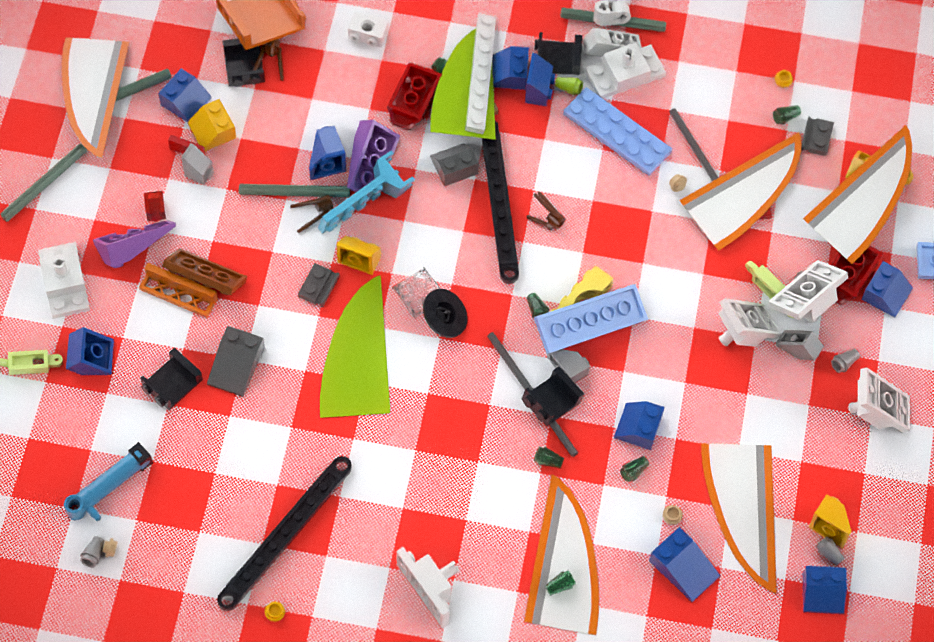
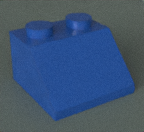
[492,46,529,90]
[525,53,556,106]
[158,68,212,122]
[862,261,913,318]
[66,327,114,375]
[614,401,665,450]
[802,566,847,614]

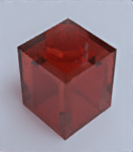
[144,191,166,222]

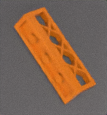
[139,263,218,318]

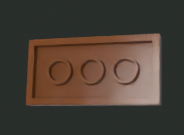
[162,248,247,295]

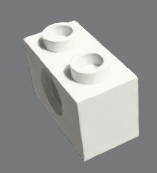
[347,11,389,48]

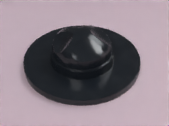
[423,289,467,338]

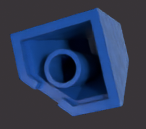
[309,125,346,180]

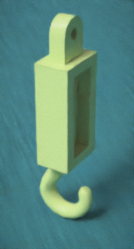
[745,261,795,319]
[0,350,63,375]

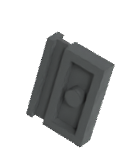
[801,116,834,156]
[298,263,340,307]

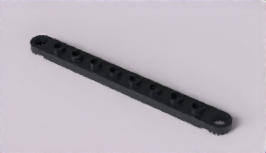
[481,120,519,284]
[217,456,352,611]

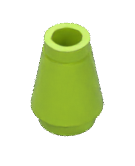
[555,77,583,96]

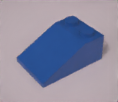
[649,527,720,602]

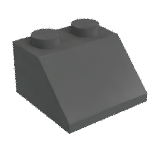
[430,143,479,187]

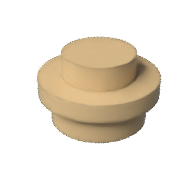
[669,174,687,192]
[663,505,683,525]
[102,538,118,558]

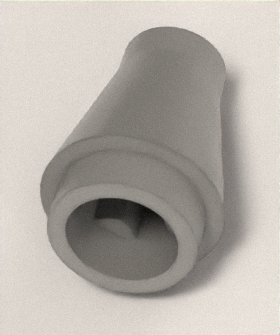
[831,349,860,373]
[80,536,105,567]
[816,536,845,566]

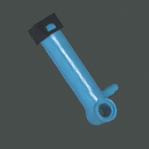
[64,442,153,521]

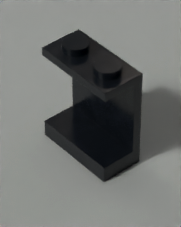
[534,32,582,75]
[222,39,265,87]
[140,347,203,410]
[521,366,585,426]

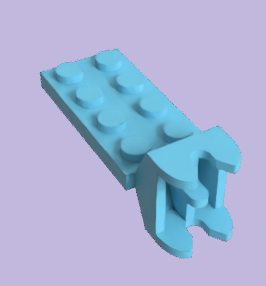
[318,151,415,234]

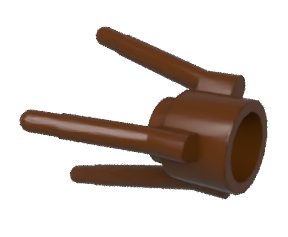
[253,39,284,81]
[526,191,566,230]
[290,195,333,233]

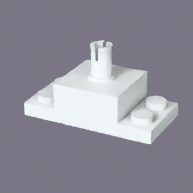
[585,42,666,99]
[38,242,90,319]
[768,260,848,323]
[718,298,782,347]
[848,368,910,433]
[396,547,460,629]

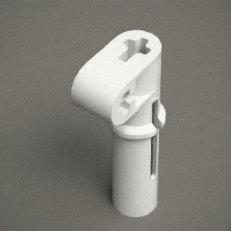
[593,0,631,26]

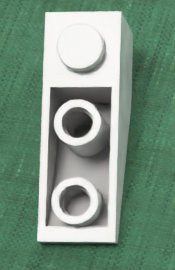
[582,27,642,57]

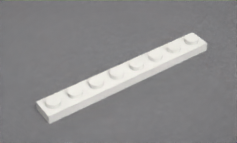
[465,13,496,134]

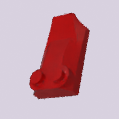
[387,62,443,130]
[831,246,883,305]

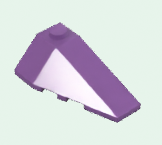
[347,120,400,192]
[93,220,176,268]

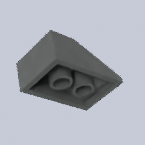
[207,326,265,397]

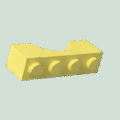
[550,265,614,312]

